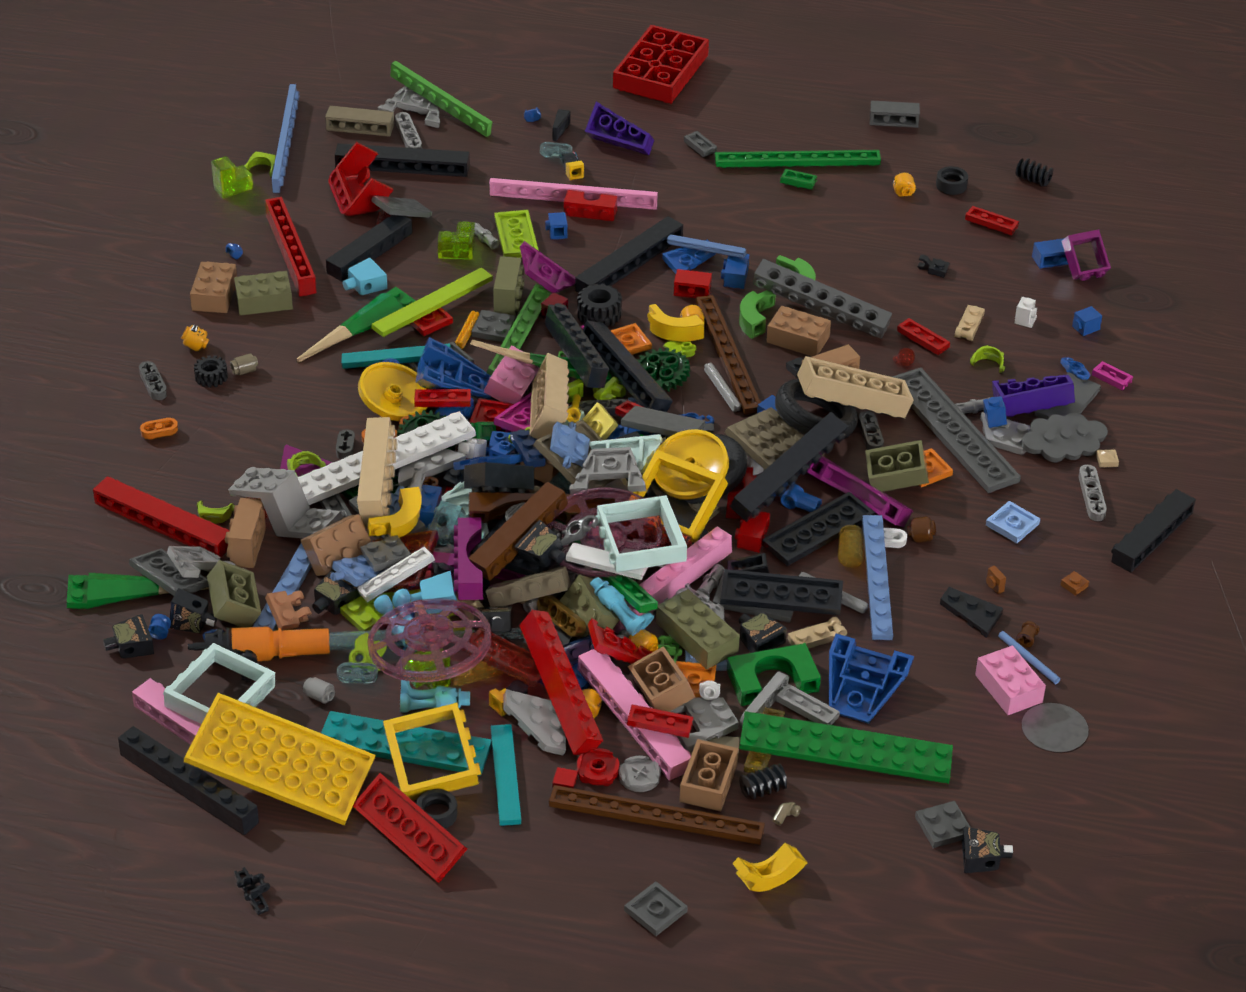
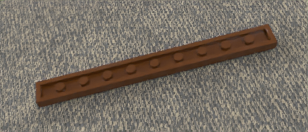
[696,295,761,415]
[549,785,765,845]

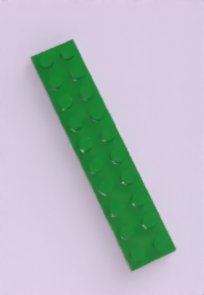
[739,711,953,784]

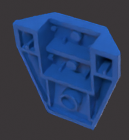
[416,337,491,399]
[829,633,914,724]

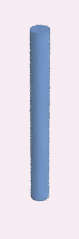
[998,631,1060,684]

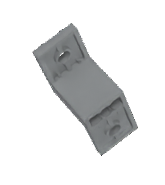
[228,467,343,538]

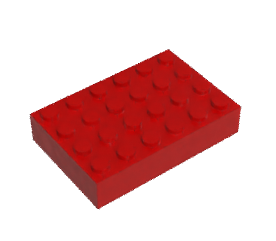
[613,25,709,104]

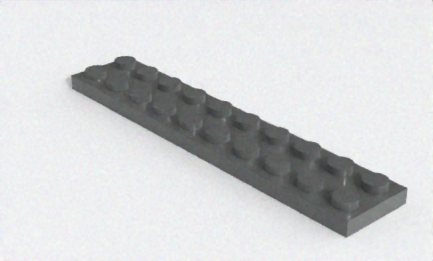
[893,368,1021,493]

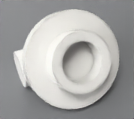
[699,681,720,700]

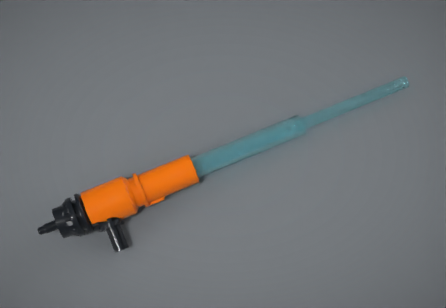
[188,627,524,682]

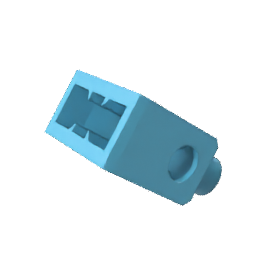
[343,258,388,295]
[410,571,458,614]

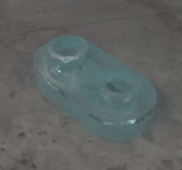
[540,142,572,158]
[337,662,378,684]

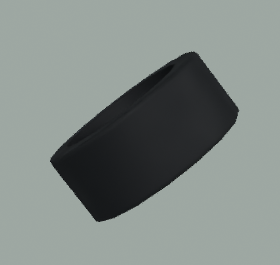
[936,166,969,195]
[417,789,458,829]

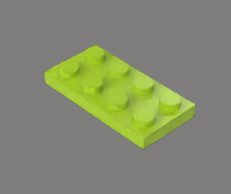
[494,210,539,258]
[340,577,421,634]

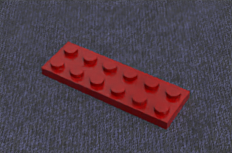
[353,773,468,883]

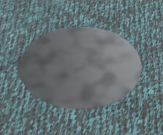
[1022,703,1089,752]

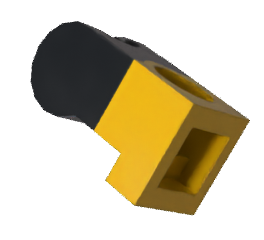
[561,152,584,180]
[489,680,528,716]

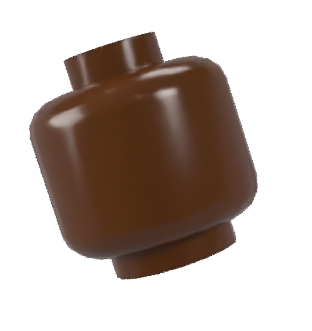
[907,516,936,543]

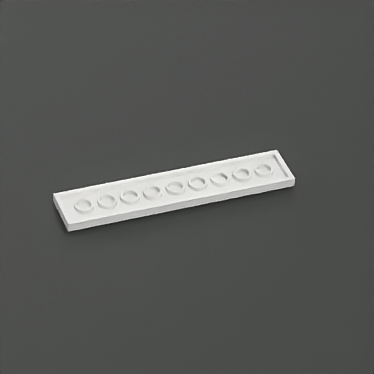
[298,411,476,505]

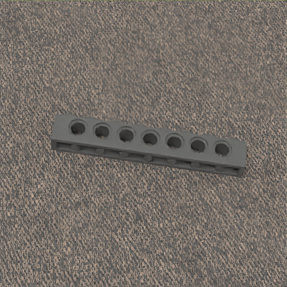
[753,259,892,339]

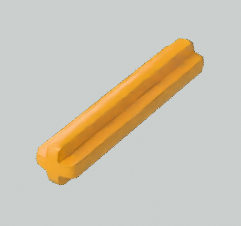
[455,311,479,349]

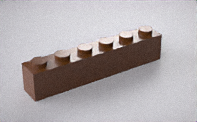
[468,482,568,581]

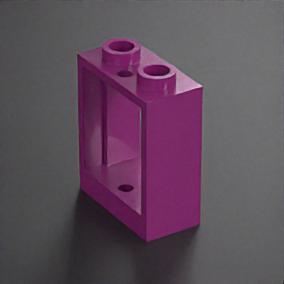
[1062,229,1111,281]

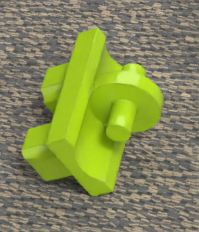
[593,377,626,400]

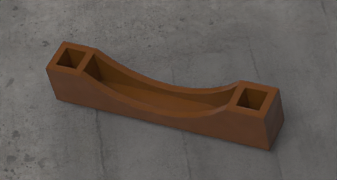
[468,492,587,525]

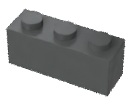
[870,101,920,128]

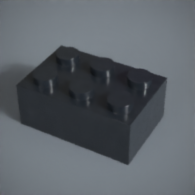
[464,462,534,493]

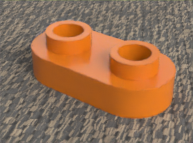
[140,418,178,439]

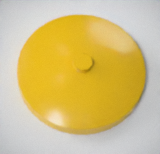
[358,362,429,421]
[654,429,729,499]

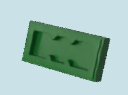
[780,169,817,190]

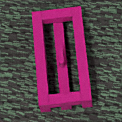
[1092,361,1133,391]

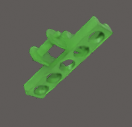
[658,635,683,663]

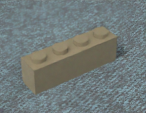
[325,106,394,136]
[486,566,571,607]

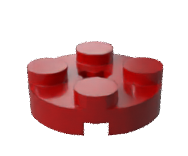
[577,748,619,786]

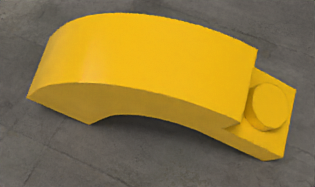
[647,304,704,342]
[367,487,422,538]
[732,843,808,892]

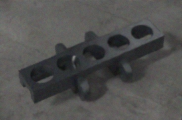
[234,867,270,915]

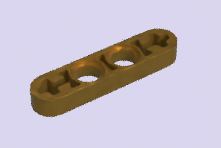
[537,595,586,638]

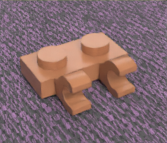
[265,591,312,630]

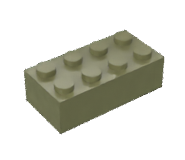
[656,589,740,669]

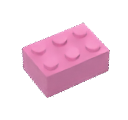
[484,345,539,404]
[975,645,1046,715]

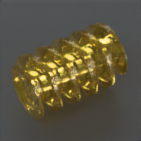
[838,525,863,568]

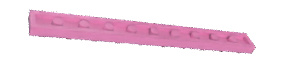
[489,178,658,210]

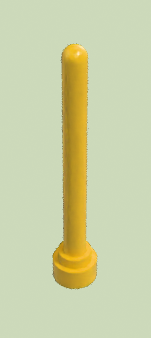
[567,394,581,423]

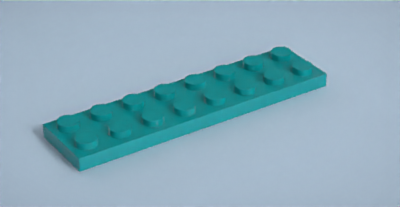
[321,711,492,776]

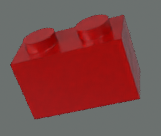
[673,269,712,298]
[735,511,770,553]

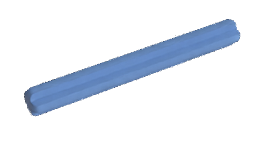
[667,235,747,258]

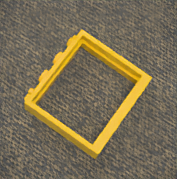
[629,450,728,543]
[383,703,481,801]

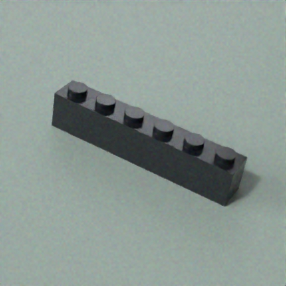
[326,215,412,282]
[1111,489,1196,573]

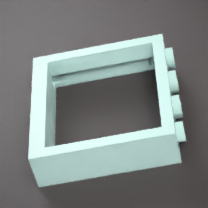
[596,495,687,572]
[163,643,275,724]

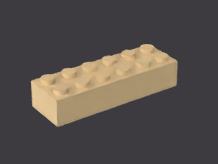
[530,353,569,439]
[797,356,914,418]
[357,417,398,528]

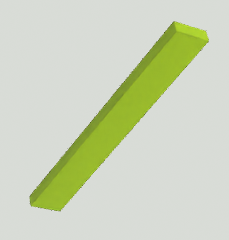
[372,267,493,337]

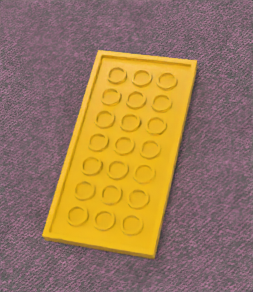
[184,693,376,825]

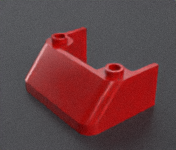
[328,142,393,216]

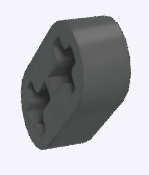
[336,430,355,459]

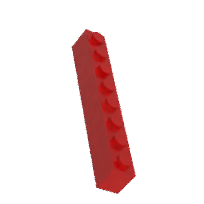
[265,197,317,297]
[93,476,230,558]
[519,610,603,755]

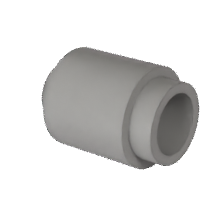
[303,677,335,704]

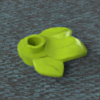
[663,341,696,357]
[349,633,387,672]

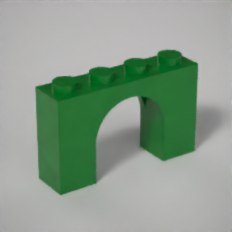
[727,643,821,706]

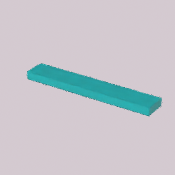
[341,343,451,369]
[491,724,521,826]

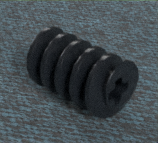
[1015,158,1054,187]
[739,763,787,800]

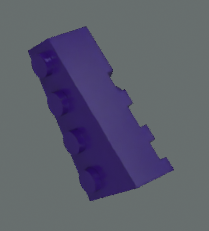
[585,101,655,155]
[992,375,1075,417]

